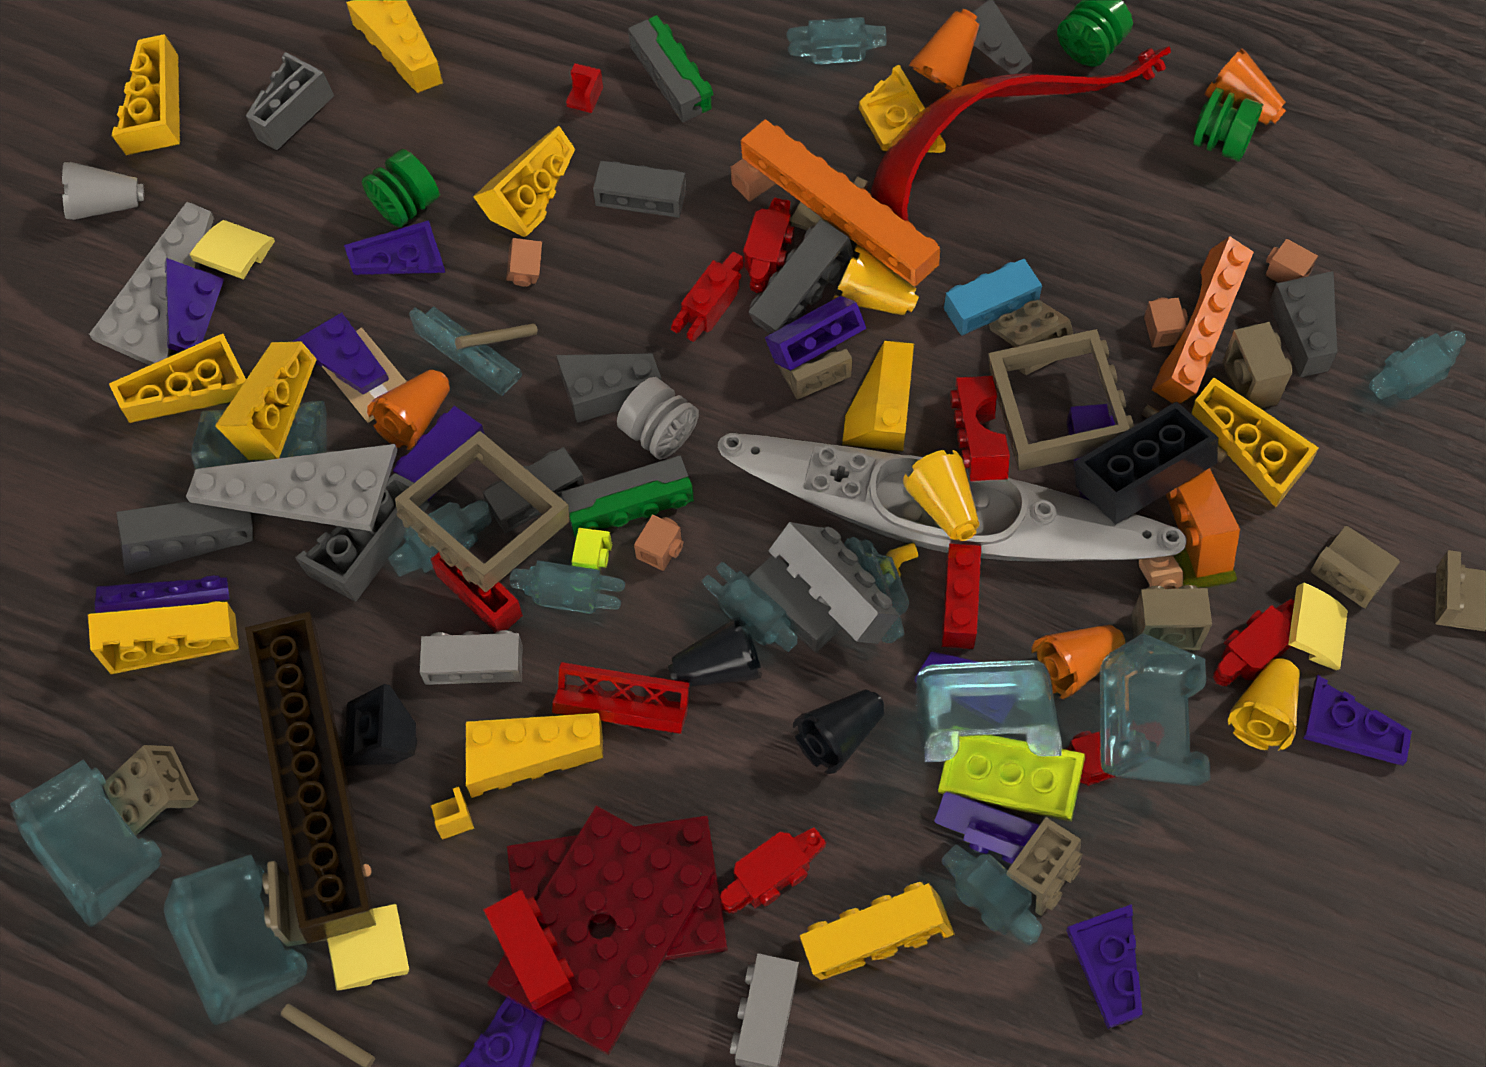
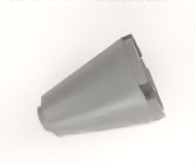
[62,162,144,220]

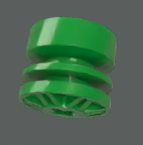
[1057,0,1133,67]
[1193,87,1264,162]
[362,149,440,227]

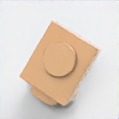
[1139,555,1183,589]

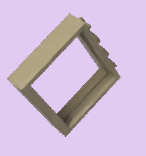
[988,329,1134,471]
[395,431,569,592]

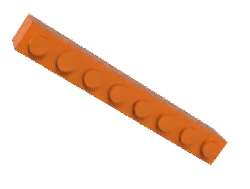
[741,119,940,287]

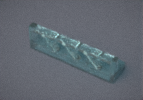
[409,306,522,396]

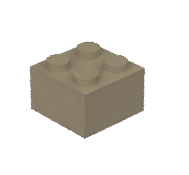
[1222,322,1292,409]
[1131,585,1212,651]

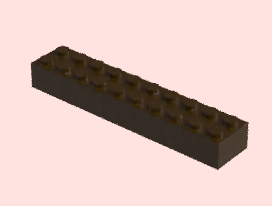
[245,612,376,944]

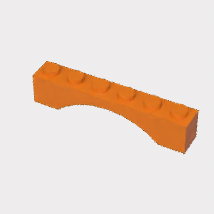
[1152,236,1254,404]

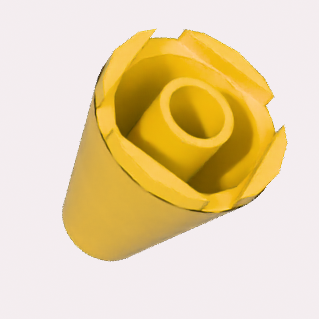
[833,245,919,316]
[903,450,979,541]
[1228,658,1300,750]

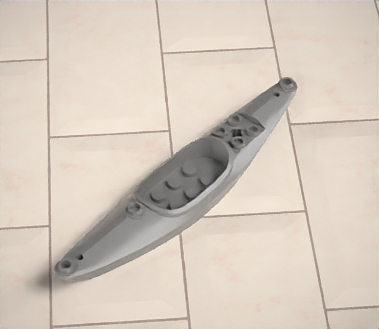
[718,433,1187,561]

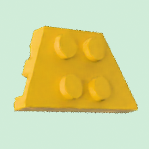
[859,65,946,153]

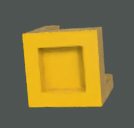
[431,787,474,840]

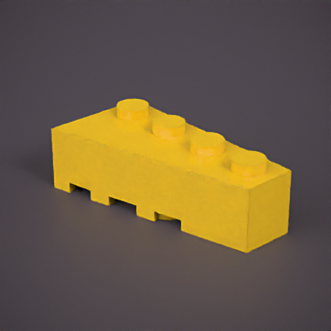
[346,0,443,93]
[111,34,180,155]
[109,333,246,423]
[215,341,317,460]
[1191,378,1319,507]
[88,601,239,674]
[466,713,603,798]
[799,882,955,980]

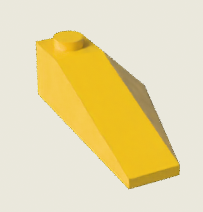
[473,126,575,237]
[842,341,914,451]

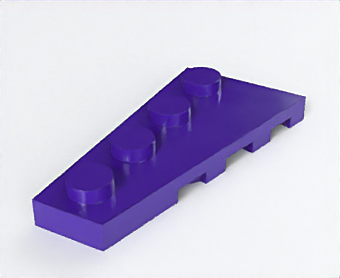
[95,575,230,613]

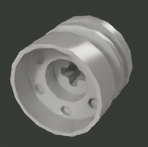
[617,377,699,460]

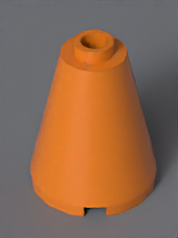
[909,9,980,91]
[1204,48,1287,125]
[367,370,450,450]
[1032,625,1125,699]

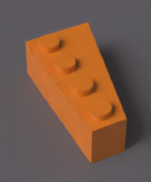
[1165,468,1240,579]

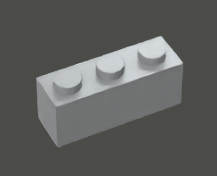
[420,630,523,685]
[730,953,799,1067]

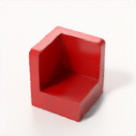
[566,63,603,113]

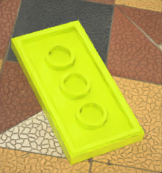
[938,727,1085,821]

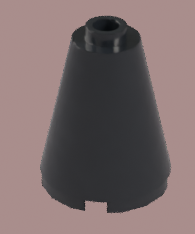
[668,616,762,687]
[793,689,884,774]

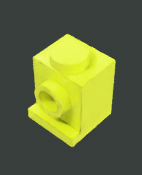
[571,528,612,580]

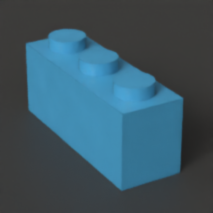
[944,259,1042,336]

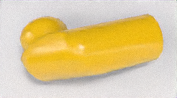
[880,543,918,582]

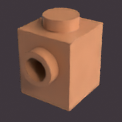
[731,159,776,202]
[506,238,542,286]
[1265,239,1318,283]
[1144,297,1188,348]
[634,514,684,571]

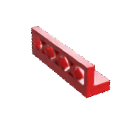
[552,662,690,734]

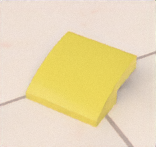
[190,220,275,279]
[1288,583,1348,671]
[327,904,409,991]

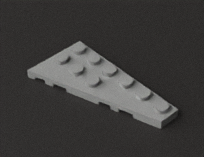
[89,202,214,365]
[186,444,397,531]

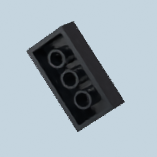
[1075,401,1218,524]

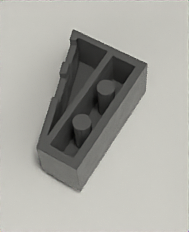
[968,0,1033,98]
[246,52,334,150]
[1269,271,1338,377]
[556,353,662,423]

